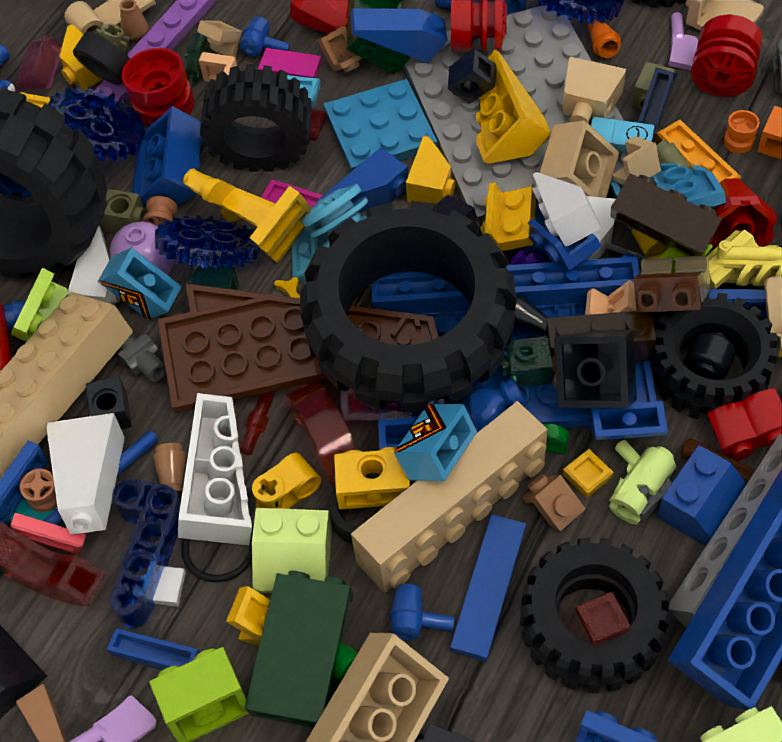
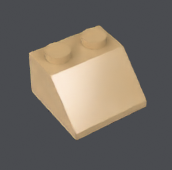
[540,120,619,198]

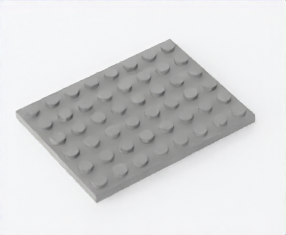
[403,1,628,224]

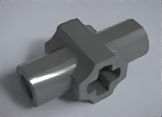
[116,333,166,382]

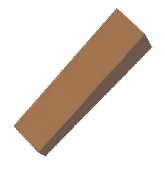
[16,684,68,742]

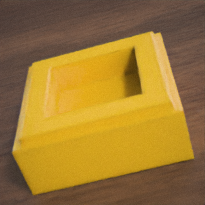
[562,449,614,498]

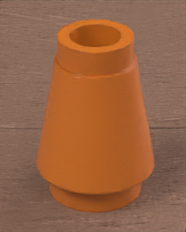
[588,18,621,58]

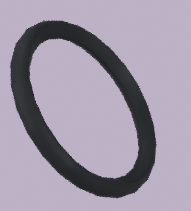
[181,528,253,582]

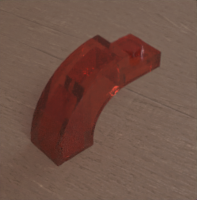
[285,381,355,489]
[0,522,106,606]

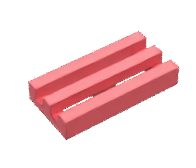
[11,513,86,555]

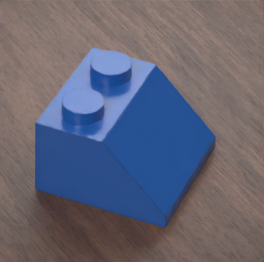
[657,445,747,546]

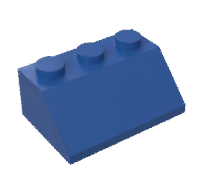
[132,106,202,209]

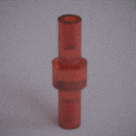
[240,391,274,455]

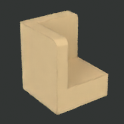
[612,136,661,185]

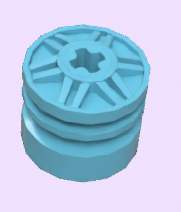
[301,183,369,248]

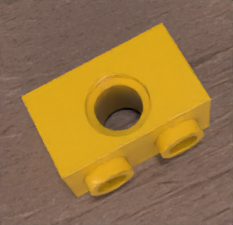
[334,447,410,510]

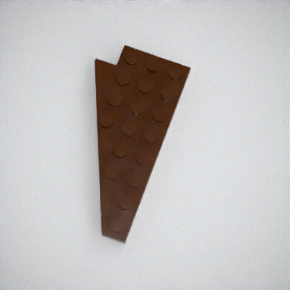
[158,284,439,414]

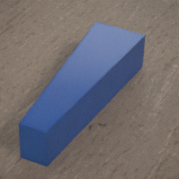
[107,628,200,671]

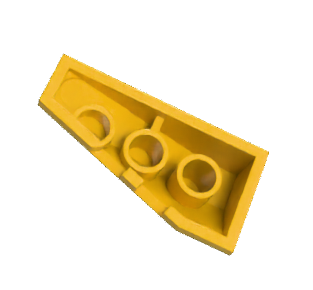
[476,49,551,164]

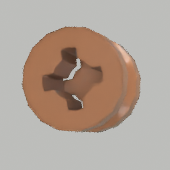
[143,196,178,234]
[20,469,57,513]

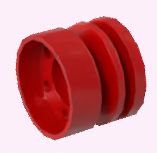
[451,0,507,52]
[691,14,763,97]
[121,48,195,127]

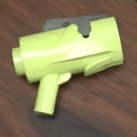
[609,440,677,525]

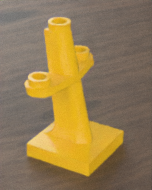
[183,168,312,263]

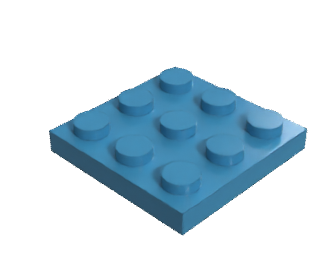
[323,79,438,172]

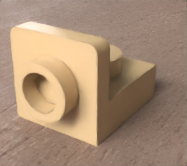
[197,20,243,57]

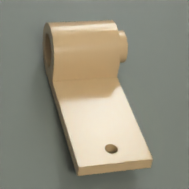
[64,0,156,34]

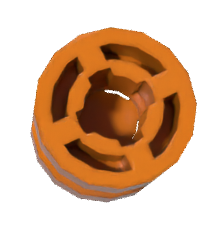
[723,110,760,154]

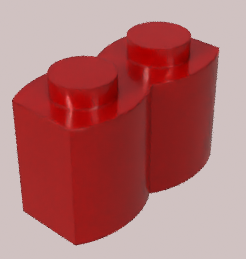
[707,388,782,460]

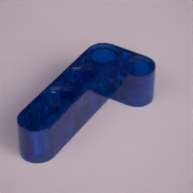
[110,479,181,628]

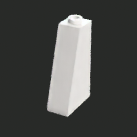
[46,413,125,535]

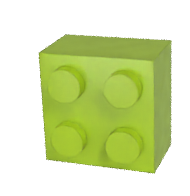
[149,647,249,742]

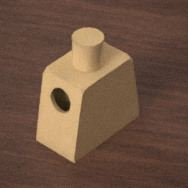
[562,57,626,123]

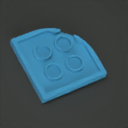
[610,163,726,229]

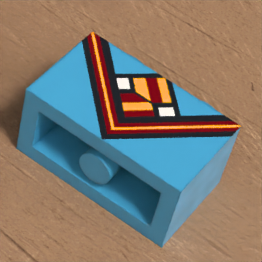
[97,247,182,320]
[394,404,477,481]

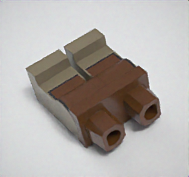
[634,256,711,312]

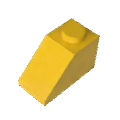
[60,24,103,92]
[406,136,455,205]

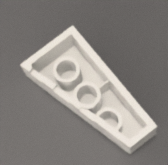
[178,393,252,546]

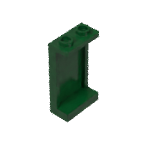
[346,0,410,74]
[245,571,354,728]

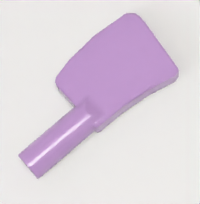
[668,12,698,71]
[69,696,156,742]

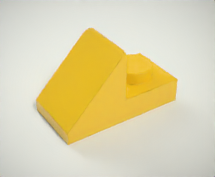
[226,586,270,647]

